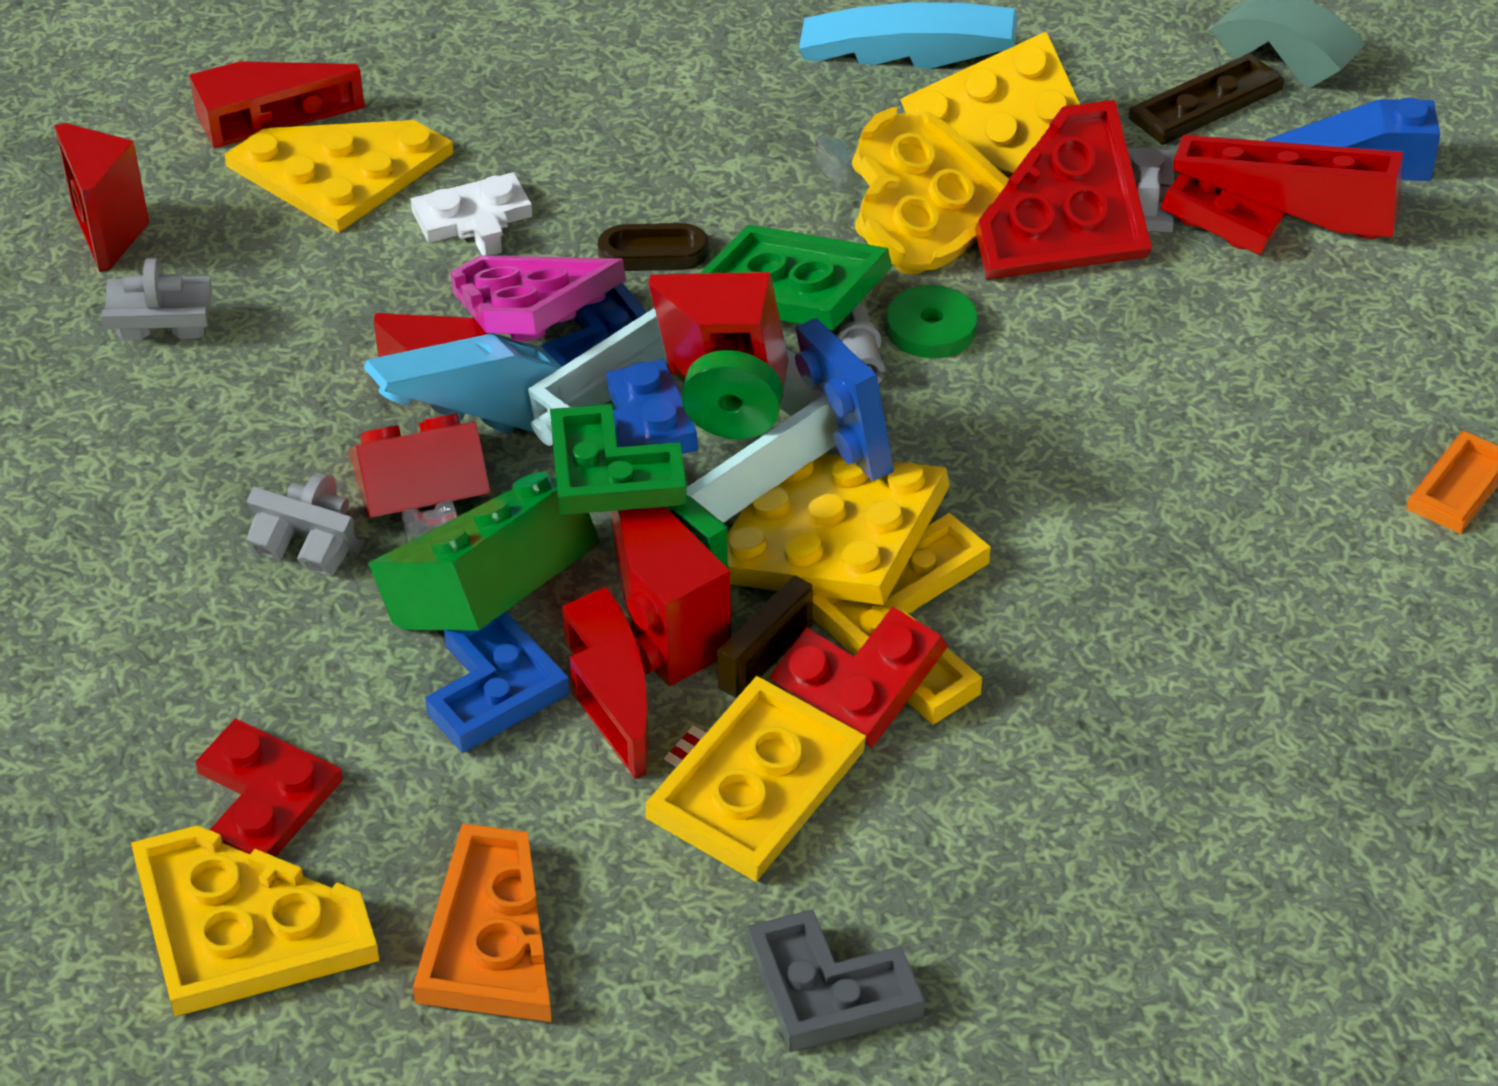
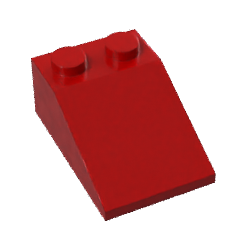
[612,507,731,687]

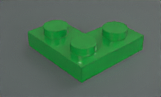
[550,404,687,515]

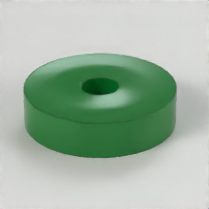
[886,285,978,358]
[681,350,783,439]

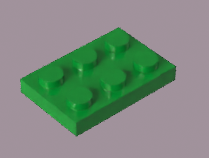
[699,224,892,330]

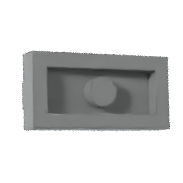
[1127,147,1175,232]

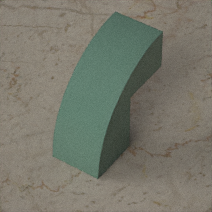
[1210,0,1366,88]

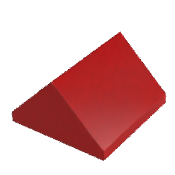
[54,123,149,272]

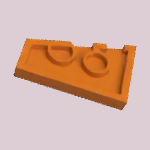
[413,823,552,1023]

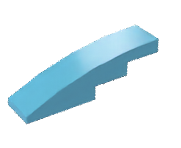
[799,2,1018,69]

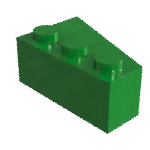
[368,472,600,631]

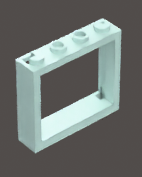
[528,308,839,523]

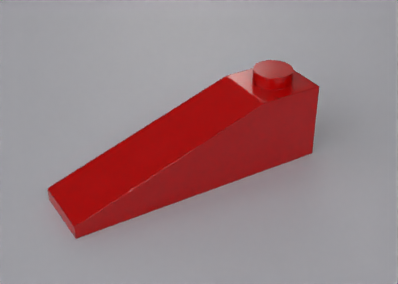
[1173,135,1403,239]

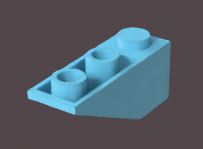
[363,333,562,433]

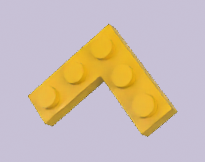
[813,513,991,725]

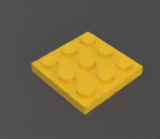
[727,454,950,605]

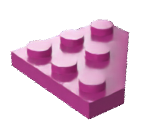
[450,255,626,341]

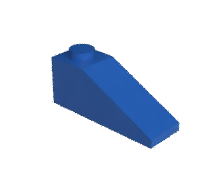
[1265,98,1440,181]

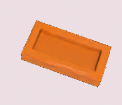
[1406,430,1498,534]

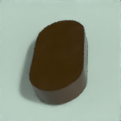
[598,223,709,271]

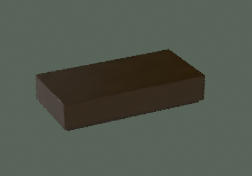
[717,575,813,698]

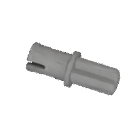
[836,302,885,384]

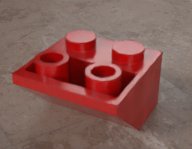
[648,272,789,388]
[348,413,490,518]

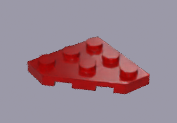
[975,100,1152,280]

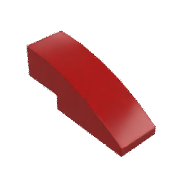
[562,587,649,779]

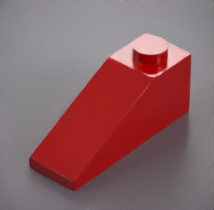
[189,61,365,148]

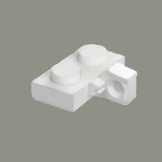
[410,172,532,255]

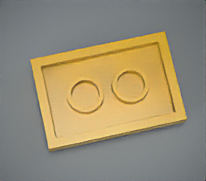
[645,676,866,882]

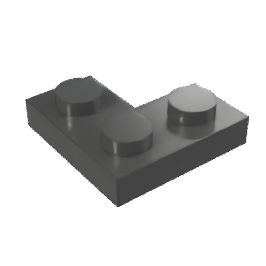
[747,909,925,1052]

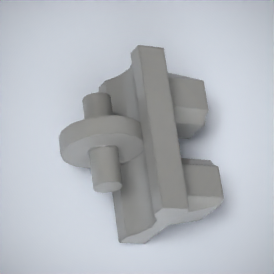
[101,258,212,340]
[246,472,367,577]

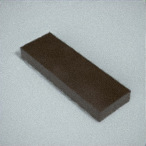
[1128,53,1284,145]

